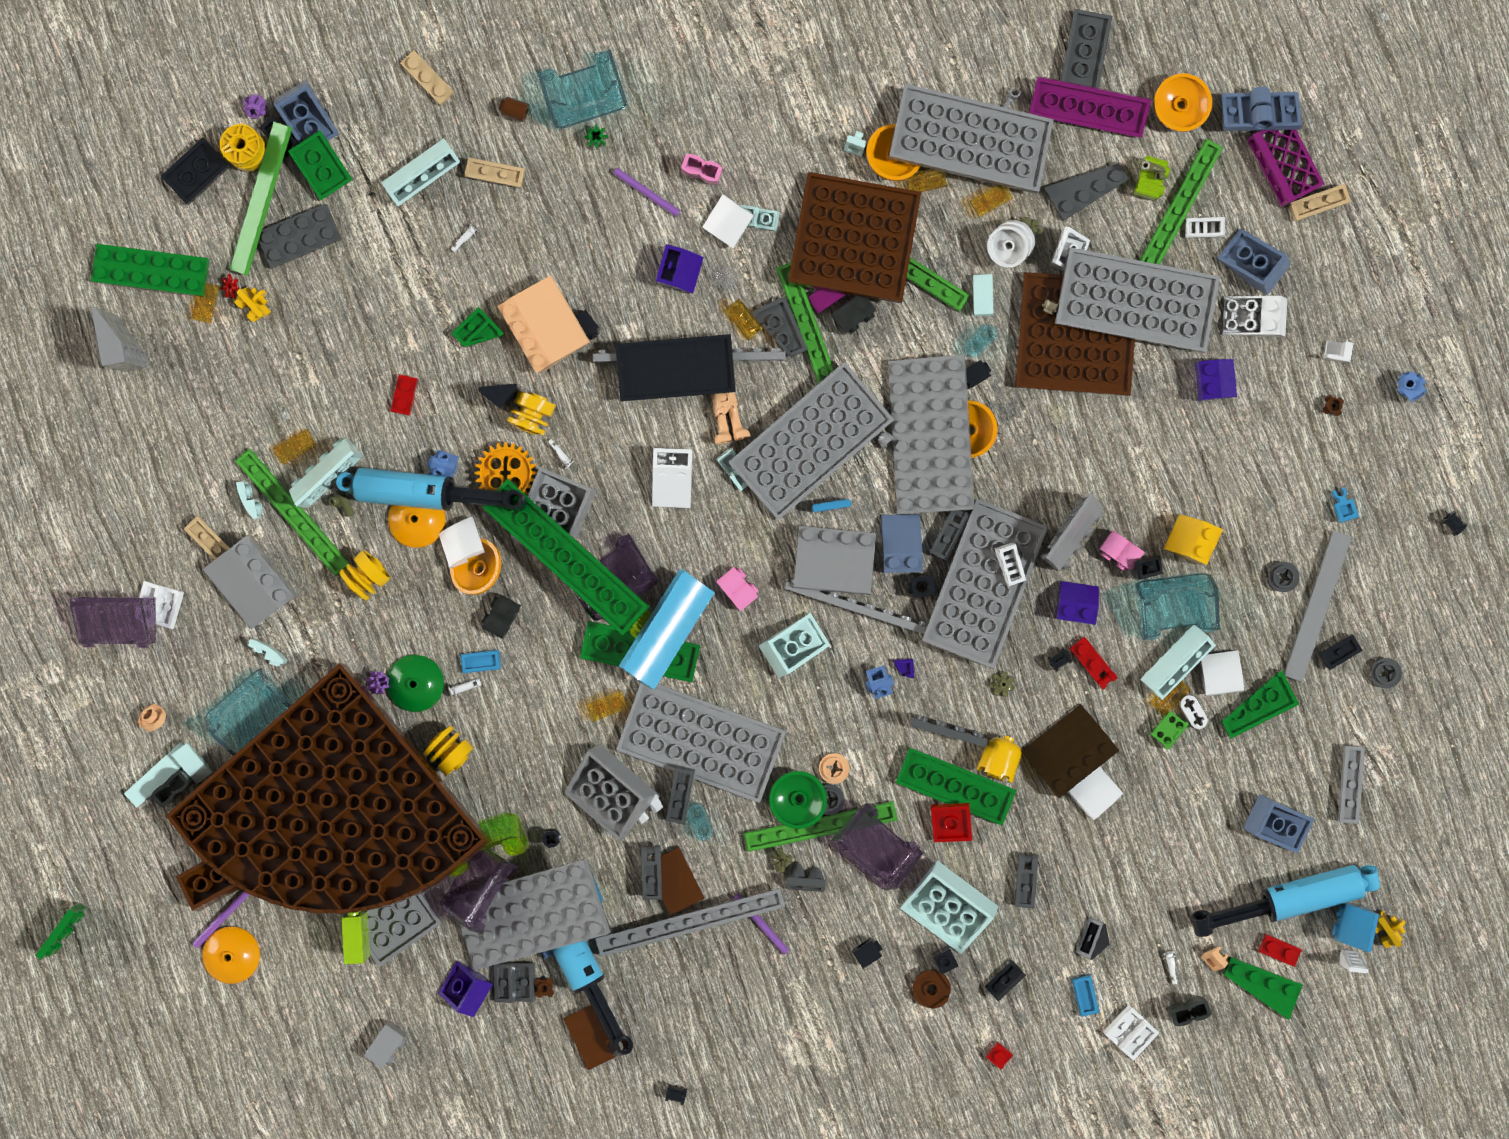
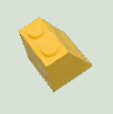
[1163,514,1223,565]

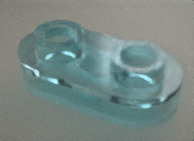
[964,324,997,357]
[687,803,713,841]

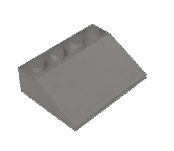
[91,307,147,372]
[511,467,597,542]
[1039,493,1104,571]
[793,526,876,595]
[203,534,297,629]
[564,745,657,841]

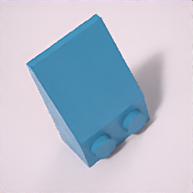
[1332,902,1379,953]

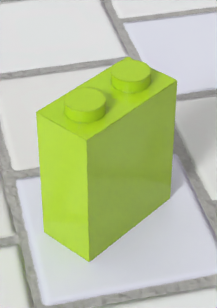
[342,911,370,964]

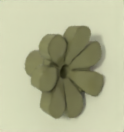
[1021,217,1044,234]
[990,672,1015,697]
[771,848,792,873]

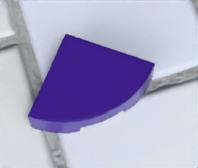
[894,659,915,678]

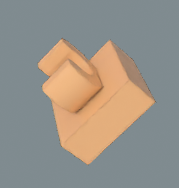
[1201,946,1228,972]

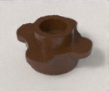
[1323,395,1344,416]
[534,978,554,998]

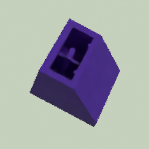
[656,244,704,294]

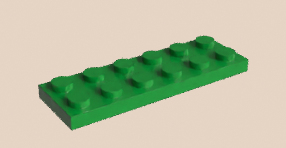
[91,244,210,297]
[580,620,700,682]
[895,747,1017,826]

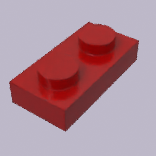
[391,374,418,416]
[1258,933,1302,967]

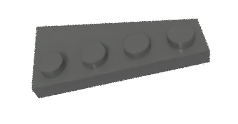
[1043,163,1129,221]

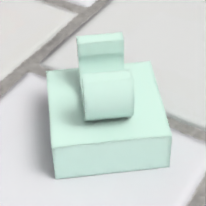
[844,131,867,157]

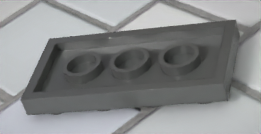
[1061,9,1113,88]
[259,204,342,269]
[909,714,988,747]

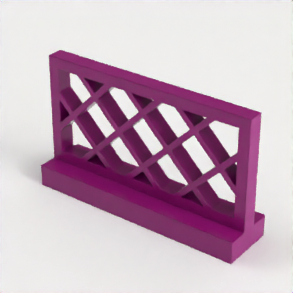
[1246,130,1325,207]

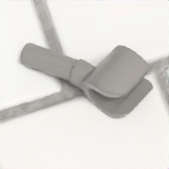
[1003,87,1021,108]

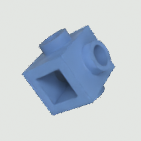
[1396,371,1428,403]
[427,449,459,477]
[865,665,894,699]

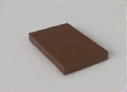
[653,847,705,915]
[563,1005,622,1070]

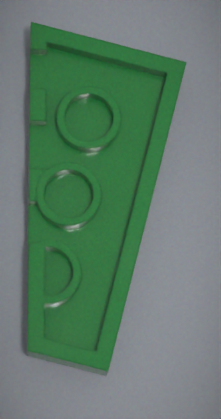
[1221,670,1299,739]
[1223,956,1303,1020]

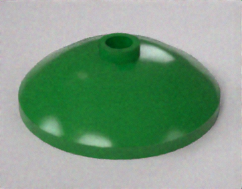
[387,655,444,712]
[769,771,827,829]

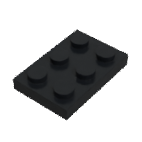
[161,137,230,206]

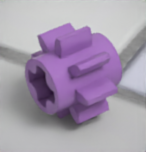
[243,94,267,119]
[365,671,389,695]

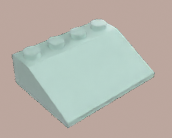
[289,438,364,508]
[900,860,999,954]

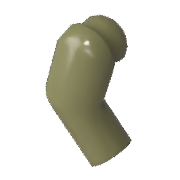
[1141,160,1166,180]
[328,494,355,517]

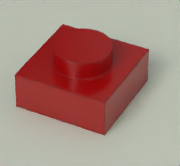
[986,1042,1013,1070]

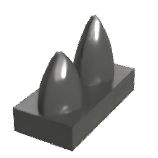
[786,861,826,892]

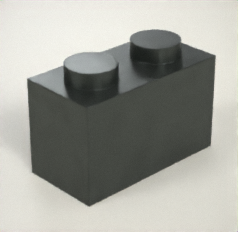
[831,296,876,335]

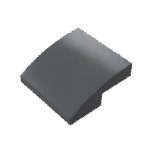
[494,962,536,1003]

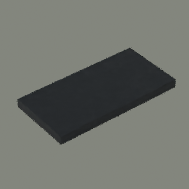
[615,334,736,402]

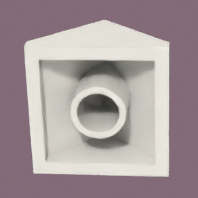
[1049,226,1090,271]

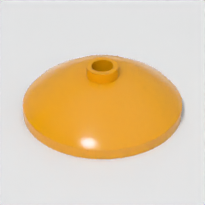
[1154,73,1212,132]
[866,124,920,181]
[968,400,998,458]
[388,505,446,548]
[450,538,501,595]
[202,926,260,984]

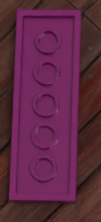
[1029,76,1151,138]

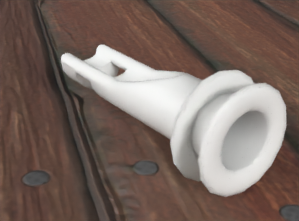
[451,224,477,253]
[548,439,574,469]
[448,678,481,697]
[1163,951,1177,984]

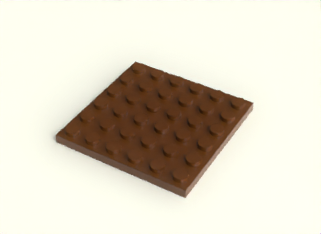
[788,172,921,304]
[1015,272,1135,396]

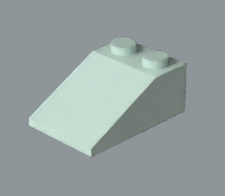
[758,613,830,678]

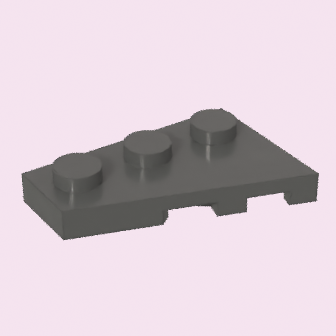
[750,297,808,358]

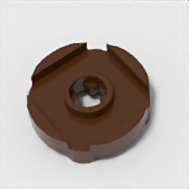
[912,969,951,1009]

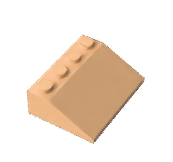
[498,275,590,373]

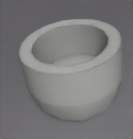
[878,432,895,449]

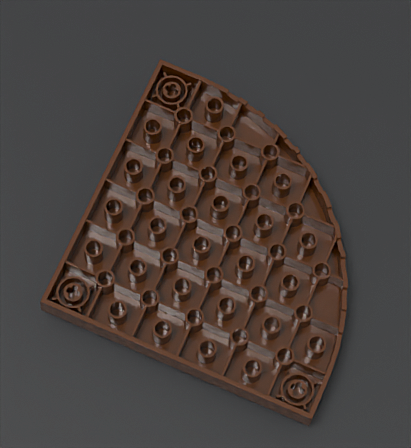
[166,663,491,914]

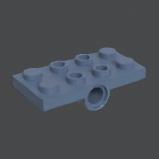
[1220,86,1302,131]

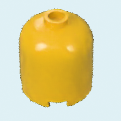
[976,735,1022,784]

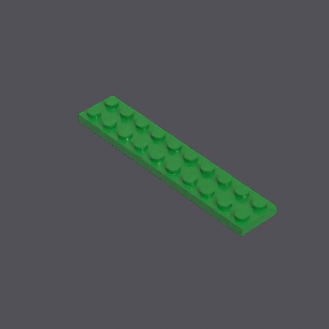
[482,478,650,636]

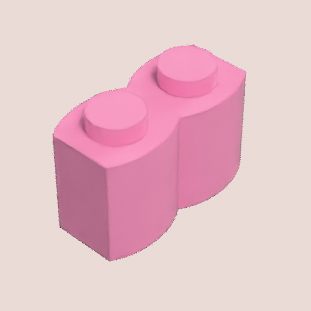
[681,154,723,185]
[1099,530,1144,572]
[716,567,758,611]

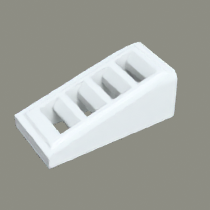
[1185,217,1225,238]
[995,543,1026,586]
[1339,950,1369,974]

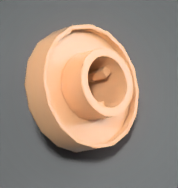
[138,704,166,732]

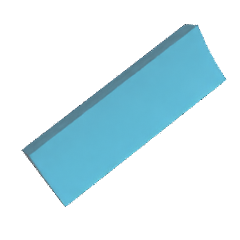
[619,569,715,689]

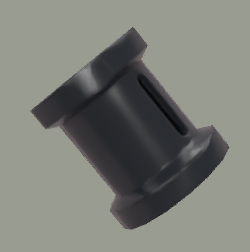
[1441,510,1468,536]
[1047,648,1072,672]
[542,829,561,848]
[665,1084,687,1105]

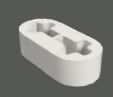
[1179,695,1208,729]

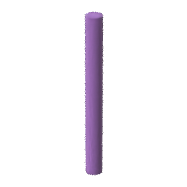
[613,167,680,217]
[192,890,250,948]
[733,892,789,955]

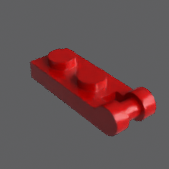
[1069,637,1118,690]

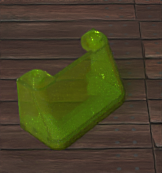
[451,813,530,877]

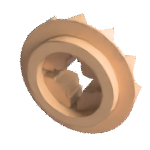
[819,753,850,784]

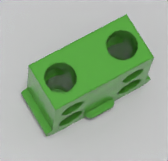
[1150,711,1189,750]

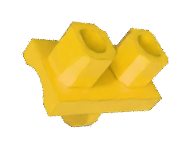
[234,287,271,322]
[1375,910,1406,948]

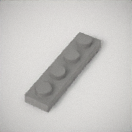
[1338,745,1365,824]

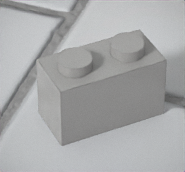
[364,1021,407,1069]

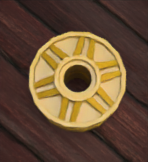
[220,124,267,172]
[507,390,556,436]
[339,550,391,601]
[423,725,475,777]

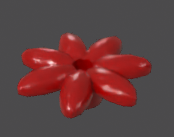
[220,274,239,298]

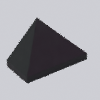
[1134,555,1164,580]
[1076,917,1110,960]

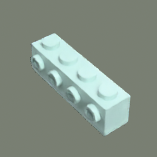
[381,138,460,206]
[1140,625,1216,700]

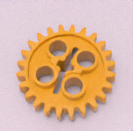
[475,442,537,496]

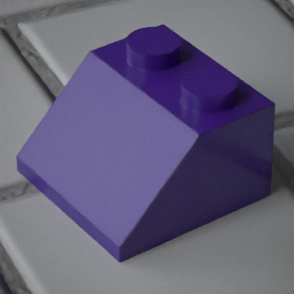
[1195,359,1237,401]
[1055,581,1099,625]
[438,960,493,1017]

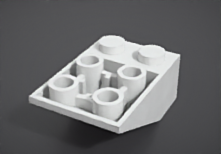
[1222,296,1287,337]
[652,448,693,508]

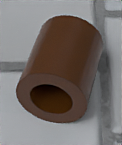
[499,96,530,122]

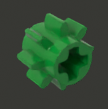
[584,125,609,150]

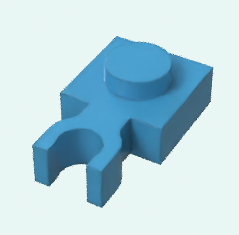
[1331,487,1359,524]

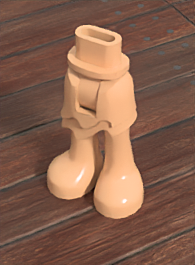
[712,392,751,445]

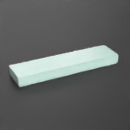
[124,742,185,808]

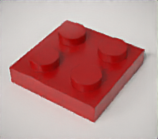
[931,803,973,843]

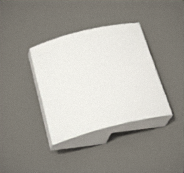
[703,194,754,248]
[439,517,485,568]
[133,581,184,629]
[1200,650,1244,696]
[1068,767,1123,821]
[1103,1005,1159,1061]

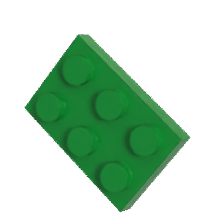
[288,130,353,201]
[35,903,87,960]

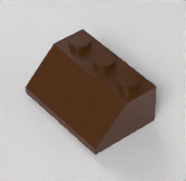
[176,861,240,911]

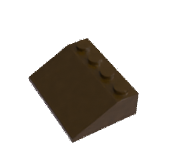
[1021,704,1119,798]

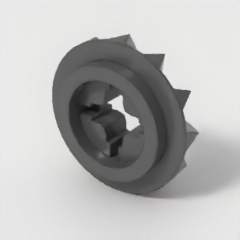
[1268,562,1299,592]
[1370,658,1402,689]
[823,784,845,815]

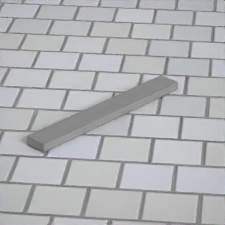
[1284,531,1352,682]

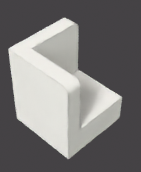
[1323,340,1354,363]

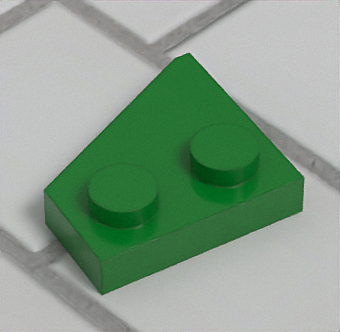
[451,307,505,348]

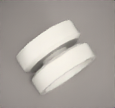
[987,220,1035,267]

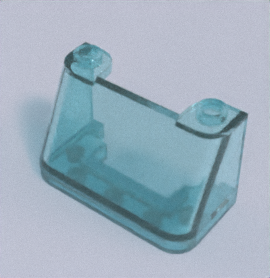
[537,49,627,129]
[1136,573,1220,640]
[204,669,292,756]

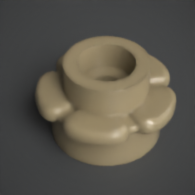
[1042,299,1059,315]

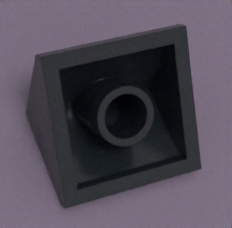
[478,383,521,411]

